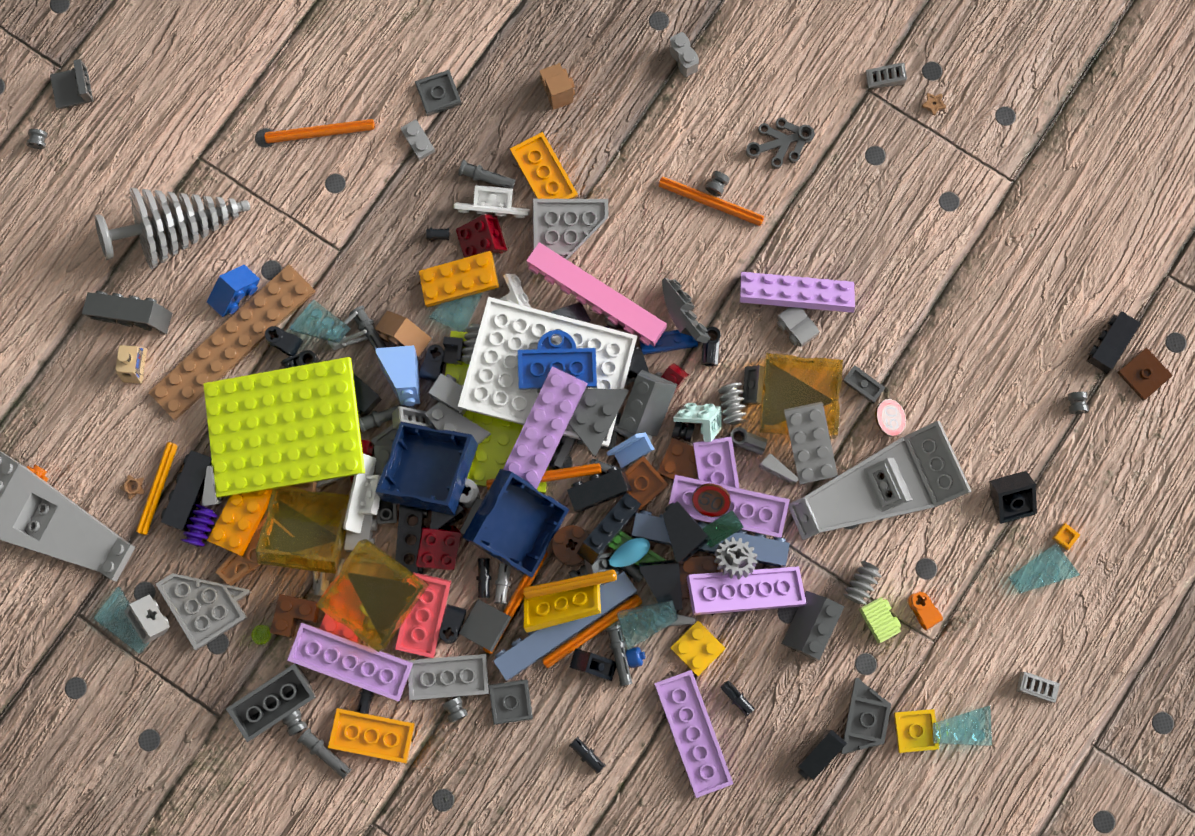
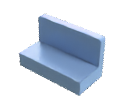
[606,433,654,468]

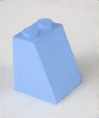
[376,345,420,406]

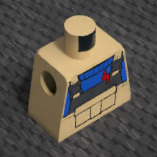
[115,345,147,384]

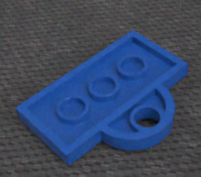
[518,330,597,390]

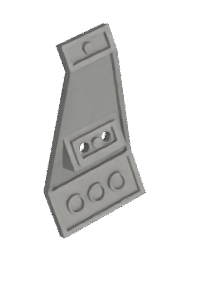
[788,421,972,540]
[0,451,135,582]

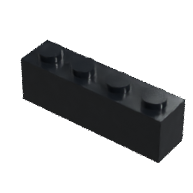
[161,450,212,532]
[577,492,642,565]

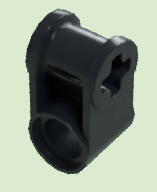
[265,326,303,357]
[419,344,444,382]
[280,350,320,368]
[439,604,467,644]

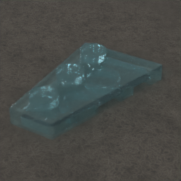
[429,292,483,332]
[289,299,351,343]
[1008,543,1080,593]
[94,587,150,654]
[617,600,678,650]
[933,705,992,746]

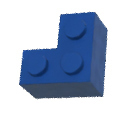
[207,264,260,317]

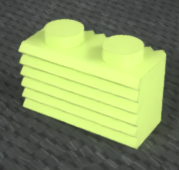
[859,597,901,644]

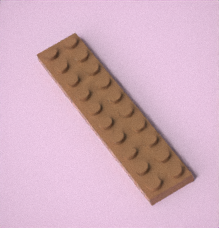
[148,264,316,421]

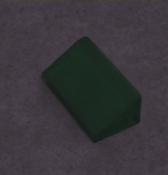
[702,510,744,548]

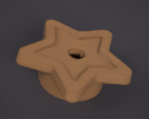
[922,93,946,115]
[120,475,145,499]

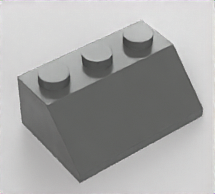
[618,370,678,437]
[781,591,845,661]

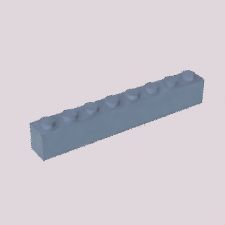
[632,511,790,568]
[493,571,637,681]

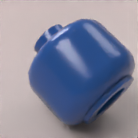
[626,647,646,668]

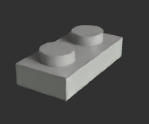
[400,119,435,161]

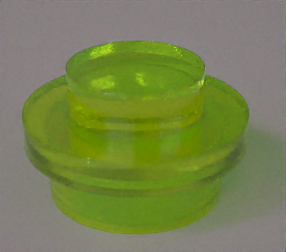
[251,625,272,645]

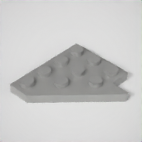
[533,199,608,260]
[156,573,252,650]

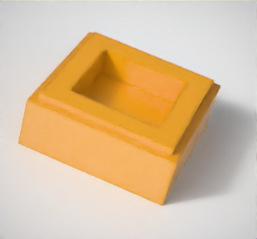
[1052,523,1080,551]

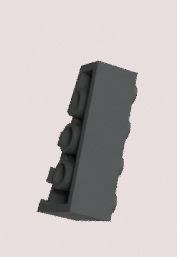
[82,291,172,334]

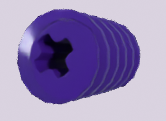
[180,504,217,547]

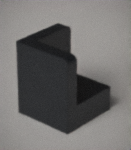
[443,337,464,365]

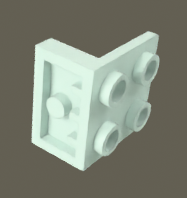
[673,403,723,442]

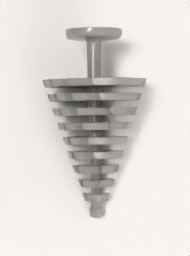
[94,187,250,269]

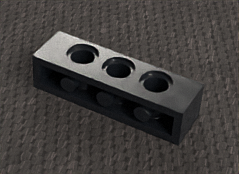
[394,505,428,580]

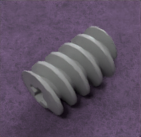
[461,324,480,364]
[718,383,748,425]
[459,479,480,508]
[843,560,882,605]

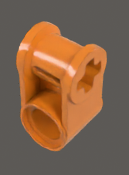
[908,592,943,631]

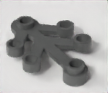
[746,117,815,169]

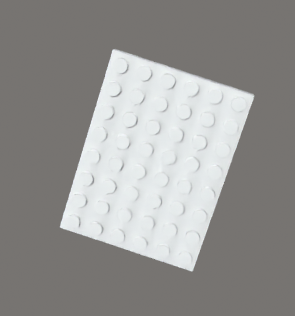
[458,297,637,447]

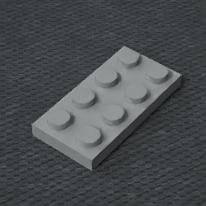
[784,402,838,484]
[407,654,489,701]

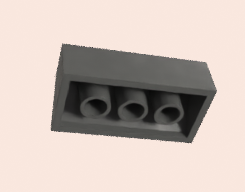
[226,664,316,742]

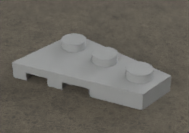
[424,401,491,445]

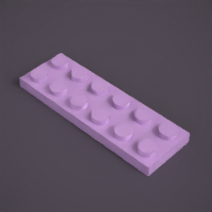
[740,272,855,313]
[503,366,588,489]
[668,475,790,538]
[686,566,806,615]
[287,623,413,701]
[654,670,733,798]

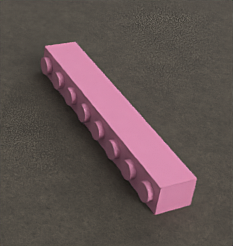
[526,242,667,346]

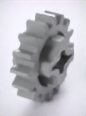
[714,537,758,580]

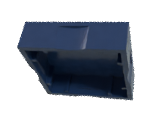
[375,422,478,515]
[462,469,569,578]

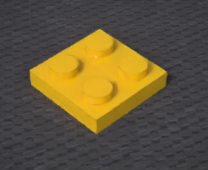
[670,621,726,676]
[894,709,939,753]

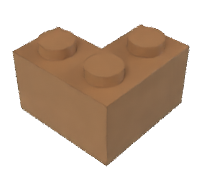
[539,63,575,110]
[375,311,432,357]

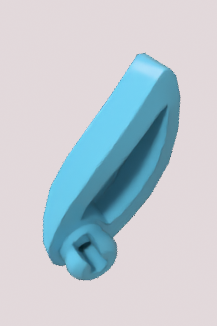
[609,538,650,567]

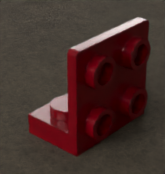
[456,214,508,258]
[416,526,461,570]

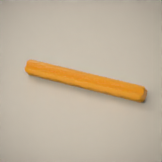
[136,442,178,535]
[523,569,617,599]

